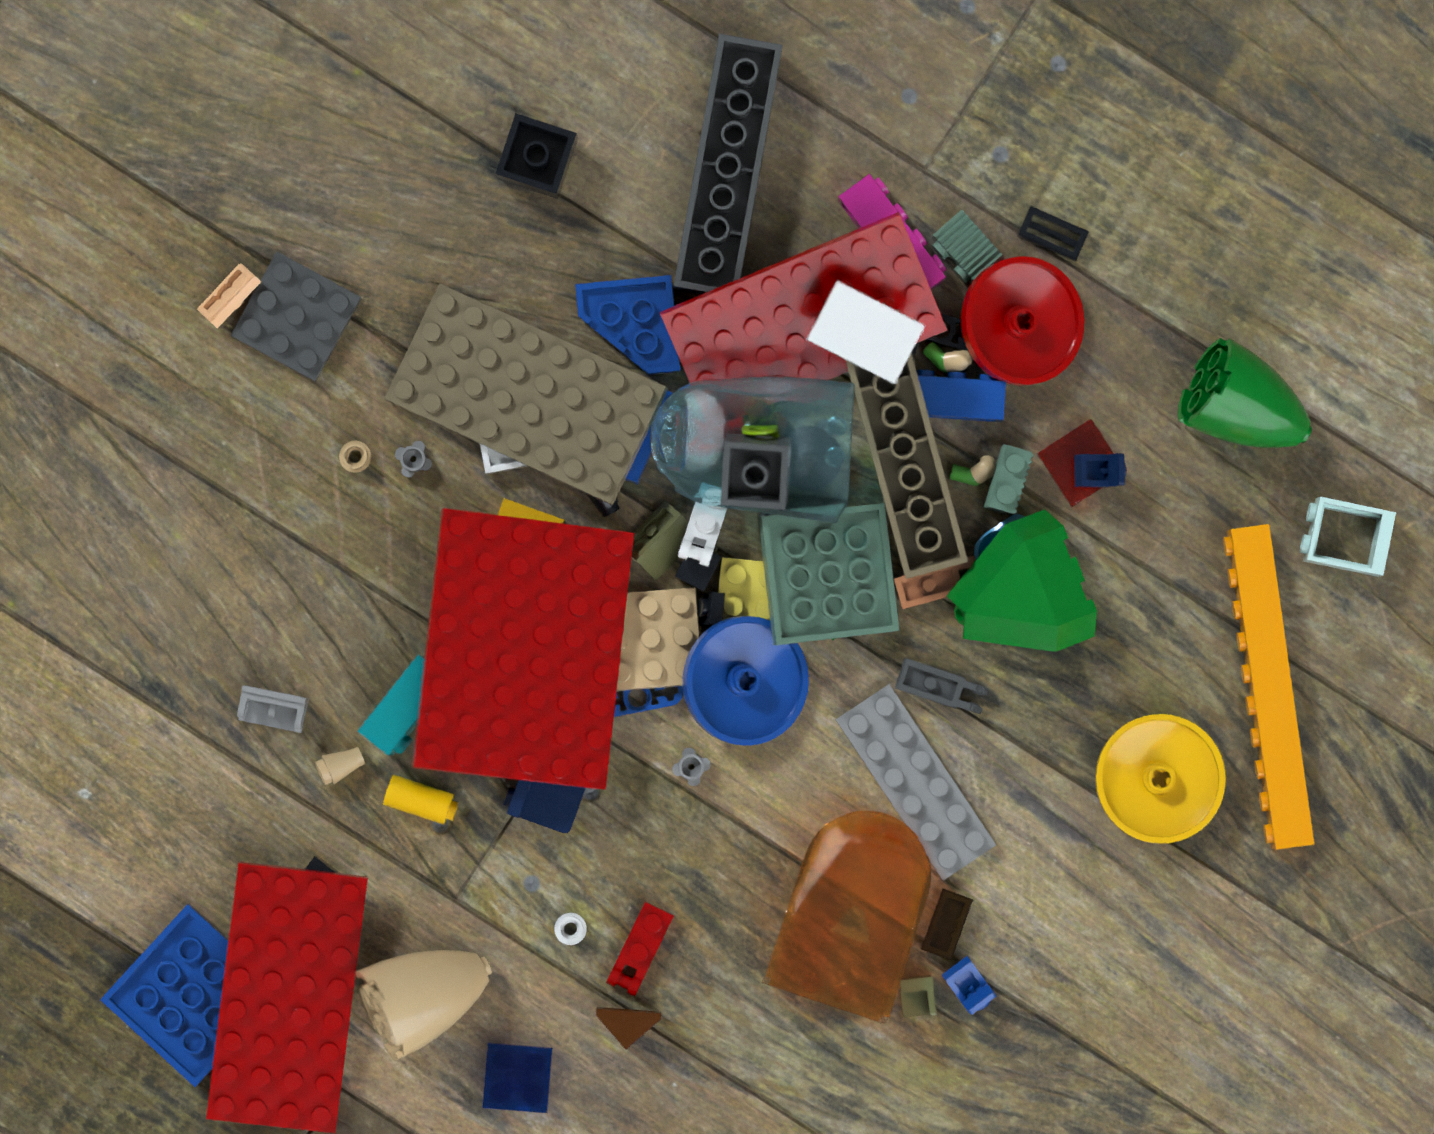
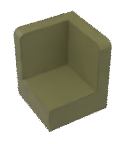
[899,975,937,1017]

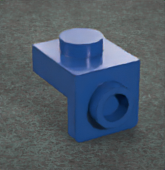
[942,956,996,1014]

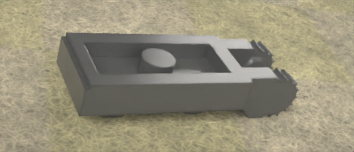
[894,658,989,715]

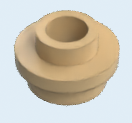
[339,441,372,473]

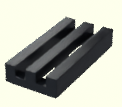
[1017,206,1089,262]

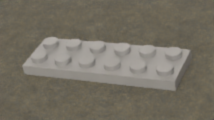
[836,684,996,881]

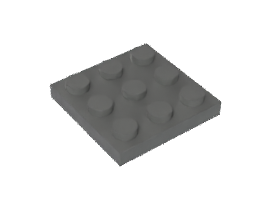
[230,251,362,382]

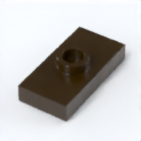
[920,888,973,960]

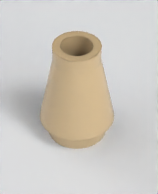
[315,747,365,785]

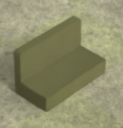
[632,500,689,580]

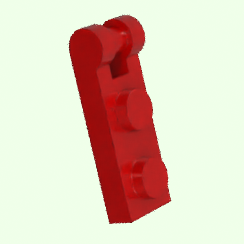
[606,901,674,997]

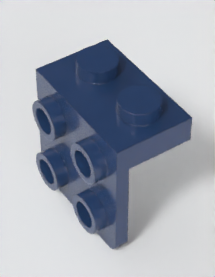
[503,780,586,833]

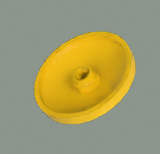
[1095,714,1226,844]

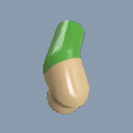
[923,342,972,373]
[949,455,996,486]

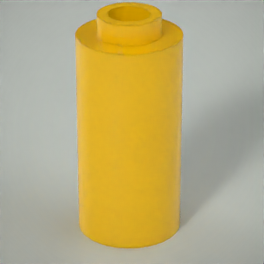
[383,774,459,825]

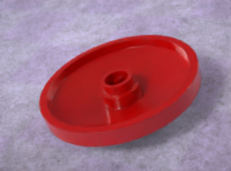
[961,256,1085,386]

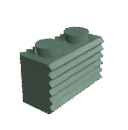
[932,209,1004,284]
[983,444,1034,516]

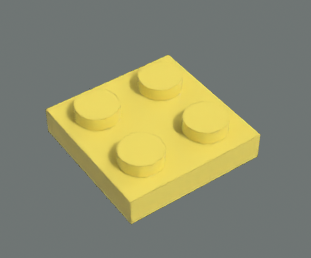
[718,557,770,620]

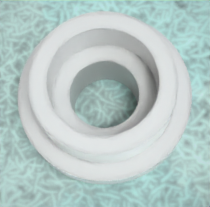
[554,913,587,945]

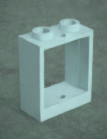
[1300,497,1396,577]

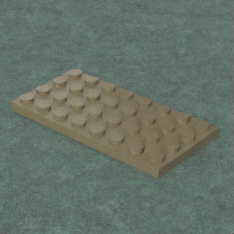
[384,283,668,505]

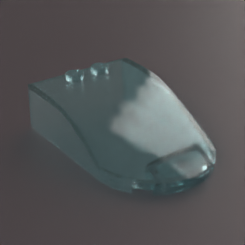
[650,377,854,523]

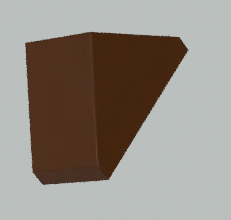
[596,1007,661,1050]

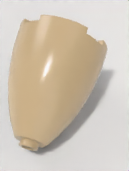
[356,950,492,1061]

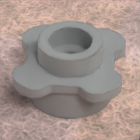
[395,441,432,478]
[672,748,711,786]

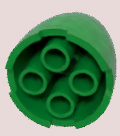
[1177,338,1312,448]

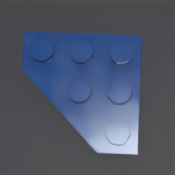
[575,275,680,375]

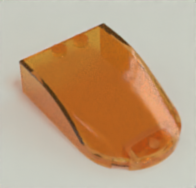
[761,811,931,1024]

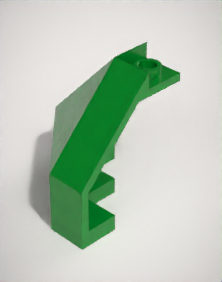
[946,509,1097,652]

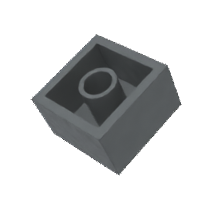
[721,433,792,510]

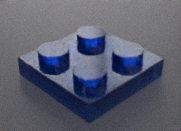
[483,1042,553,1113]

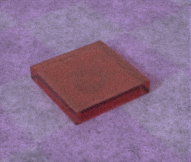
[1037,419,1114,508]

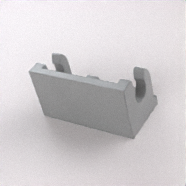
[237,685,309,733]

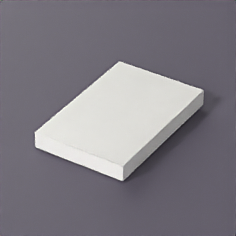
[807,280,925,384]

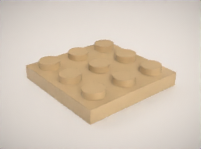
[617,588,699,691]

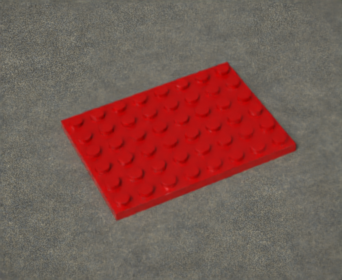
[412,508,634,790]

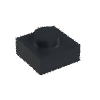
[697,592,725,626]

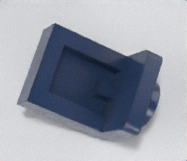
[1074,453,1127,488]

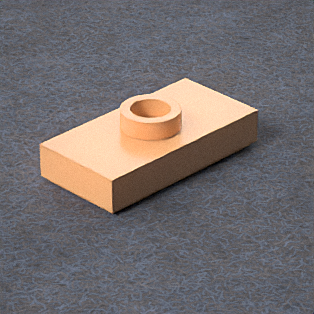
[197,263,261,328]

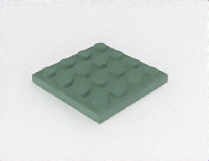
[758,503,900,646]

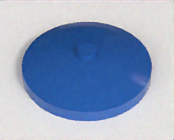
[683,616,809,746]

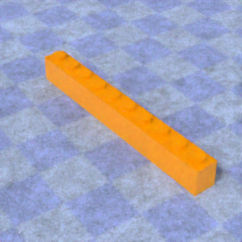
[1223,524,1314,850]

